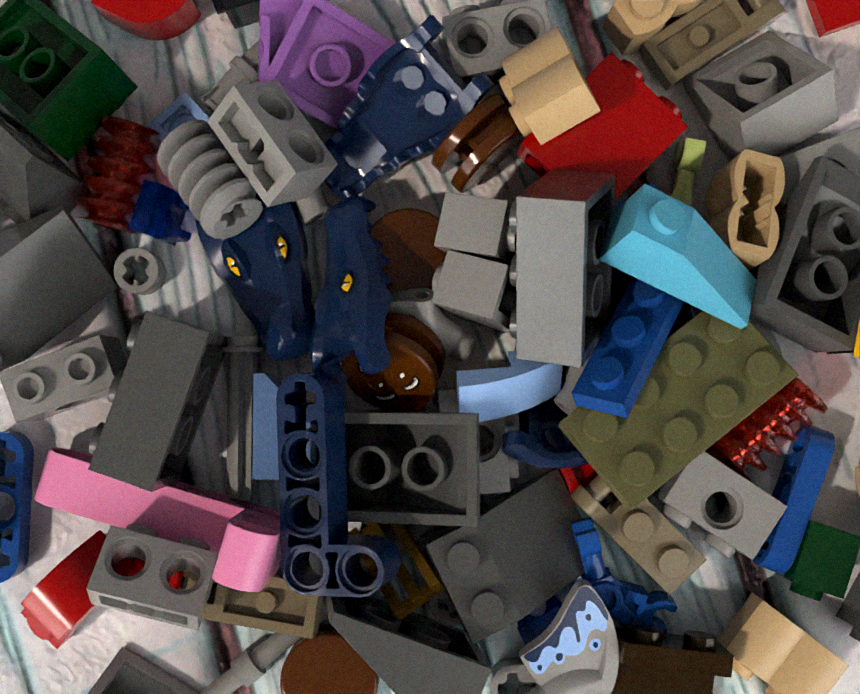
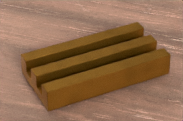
[348,522,445,620]

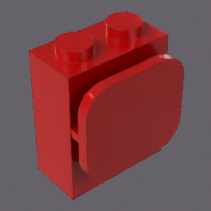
[517,52,688,201]

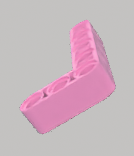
[34,447,281,592]

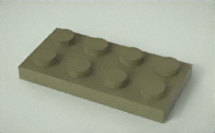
[558,311,799,512]

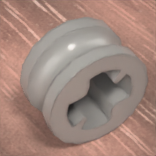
[113,247,166,295]

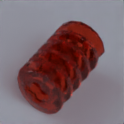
[75,115,160,234]
[712,377,828,482]

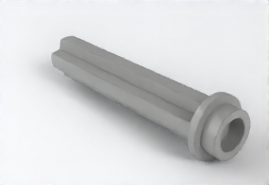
[222,336,264,501]

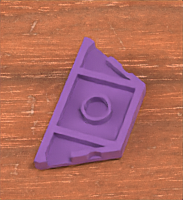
[258,0,395,130]

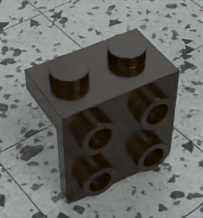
[611,624,734,694]

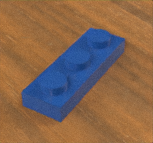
[571,277,684,418]

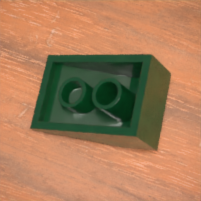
[0,0,138,162]

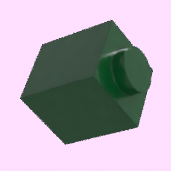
[775,520,860,601]

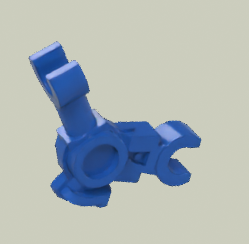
[571,517,678,635]

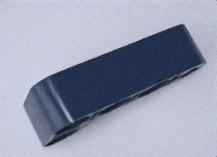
[276,372,401,597]

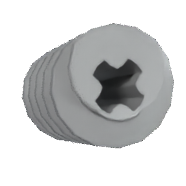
[157,120,263,239]

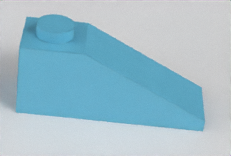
[599,183,757,329]

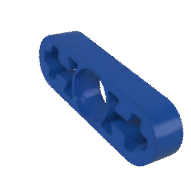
[753,423,835,574]
[0,431,34,583]

